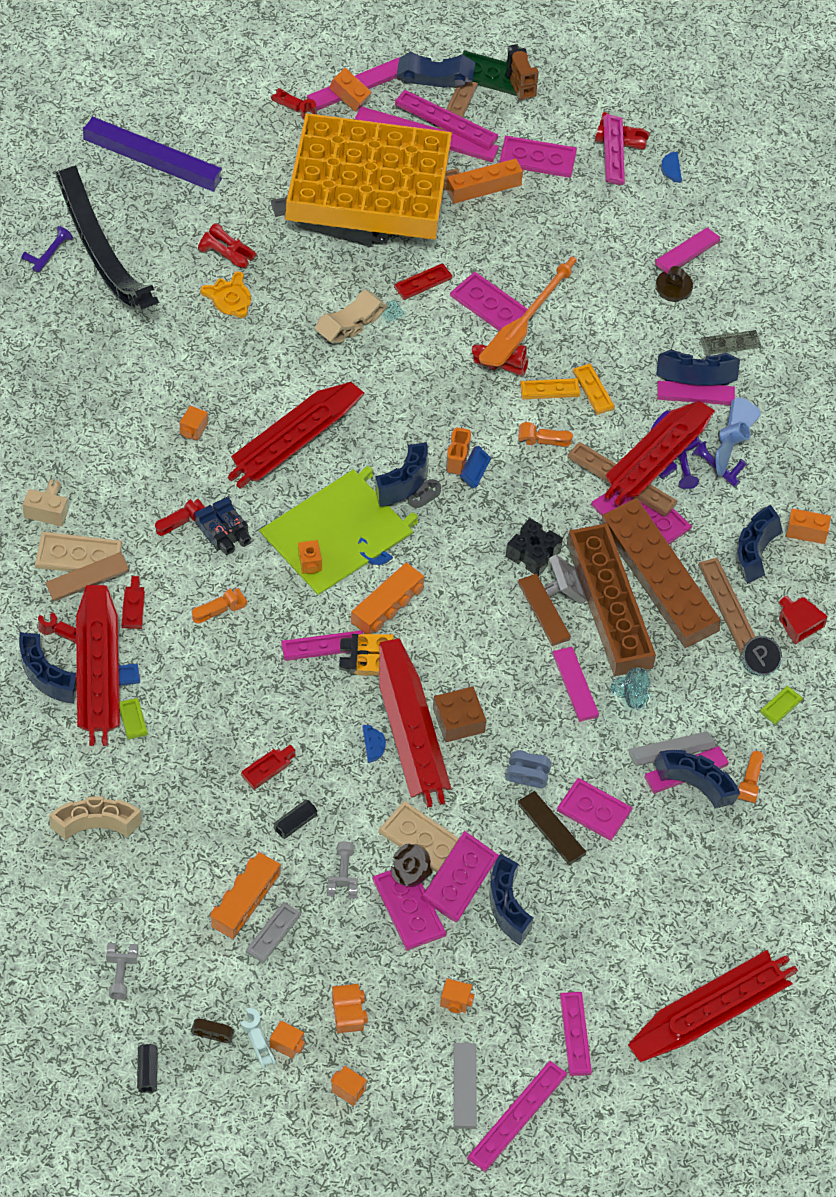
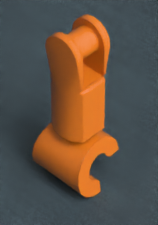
[518,422,573,447]
[192,587,247,624]
[738,751,763,803]

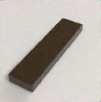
[517,791,586,865]

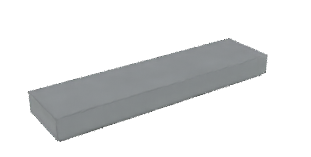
[629,731,715,766]
[454,1043,477,1129]

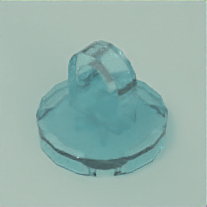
[610,667,651,709]

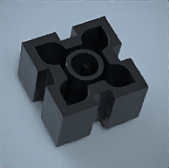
[505,518,563,577]

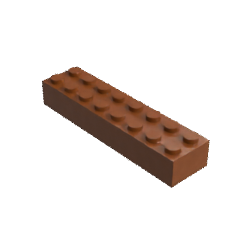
[602,498,721,648]
[567,523,656,676]

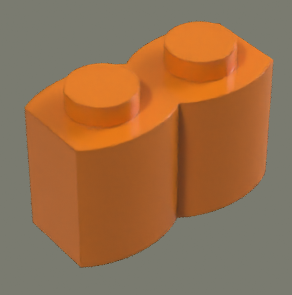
[446,427,471,475]
[332,984,368,1033]

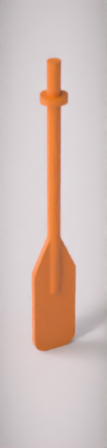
[479,256,577,366]

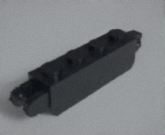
[296,222,389,246]

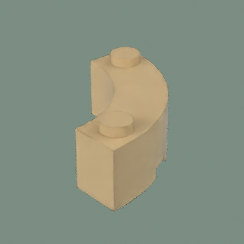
[314,289,388,343]
[49,797,142,840]

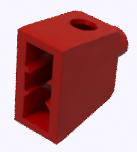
[779,596,828,645]

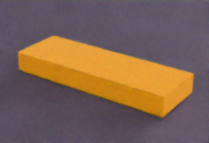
[573,363,615,415]
[520,378,580,400]

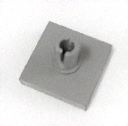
[545,554,587,604]

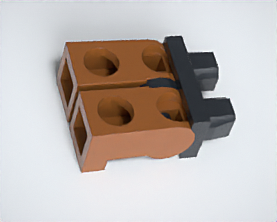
[506,44,539,100]

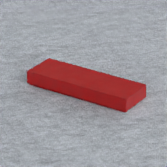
[394,263,452,300]

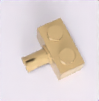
[23,479,69,527]

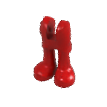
[595,111,650,150]
[198,223,257,269]
[472,344,529,376]

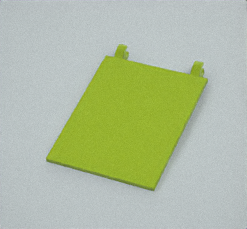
[259,466,418,595]

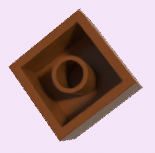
[433,686,487,743]

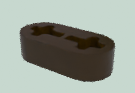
[191,1018,234,1044]

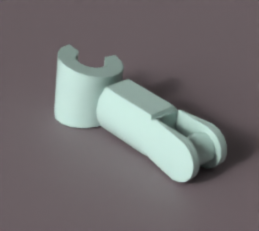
[240,1008,276,1069]

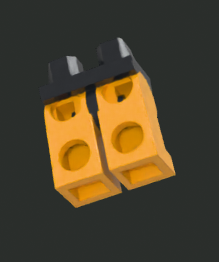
[339,634,394,676]

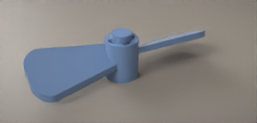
[716,397,761,476]

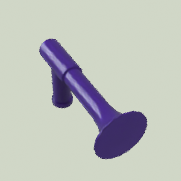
[21,226,73,273]
[678,437,702,489]
[692,441,747,488]

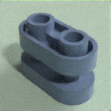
[505,750,552,789]

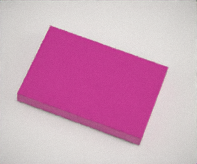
[556,778,633,841]

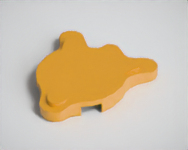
[200,271,251,318]

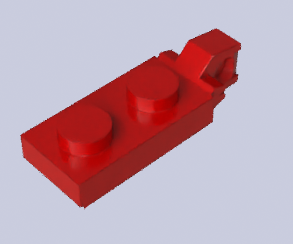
[121,576,145,629]
[241,744,296,790]

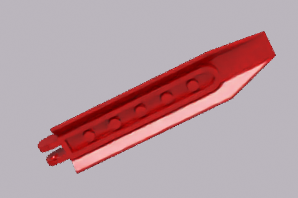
[227,382,365,489]
[605,401,715,506]
[76,585,119,746]
[379,638,452,808]
[628,950,798,1063]

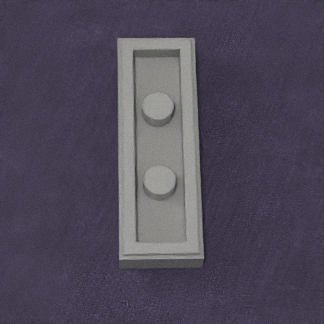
[246,902,301,964]

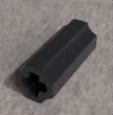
[273,799,317,839]
[137,1044,158,1093]

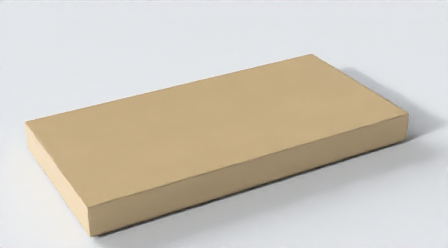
[35,532,122,572]
[378,801,458,873]

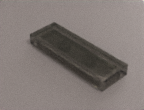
[700,330,761,356]

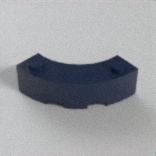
[397,51,475,88]
[656,349,740,385]
[375,442,428,507]
[738,504,783,584]
[19,632,77,704]
[654,750,740,809]
[489,853,534,946]

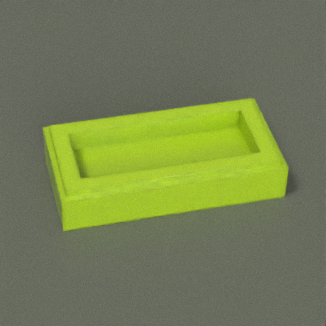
[760,685,803,725]
[119,698,148,740]

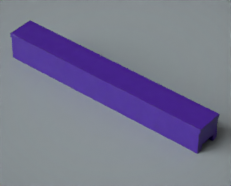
[83,116,222,192]

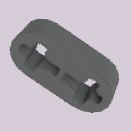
[407,479,441,508]

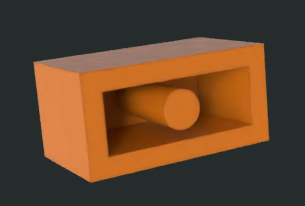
[329,68,372,112]
[786,508,831,544]

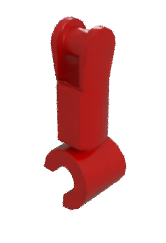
[271,88,317,119]
[155,498,205,536]
[38,612,76,644]

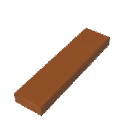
[518,573,571,646]

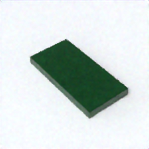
[462,50,517,96]

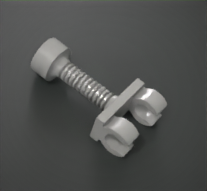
[327,841,358,898]
[106,943,138,1000]

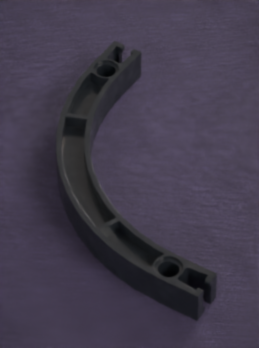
[55,165,159,310]

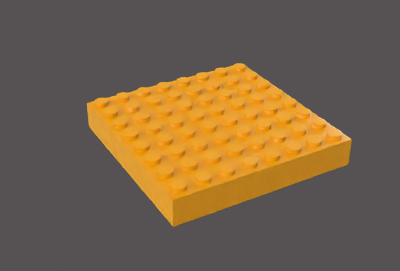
[285,113,452,240]

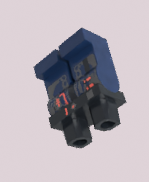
[195,496,251,555]

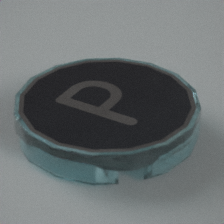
[741,636,782,677]

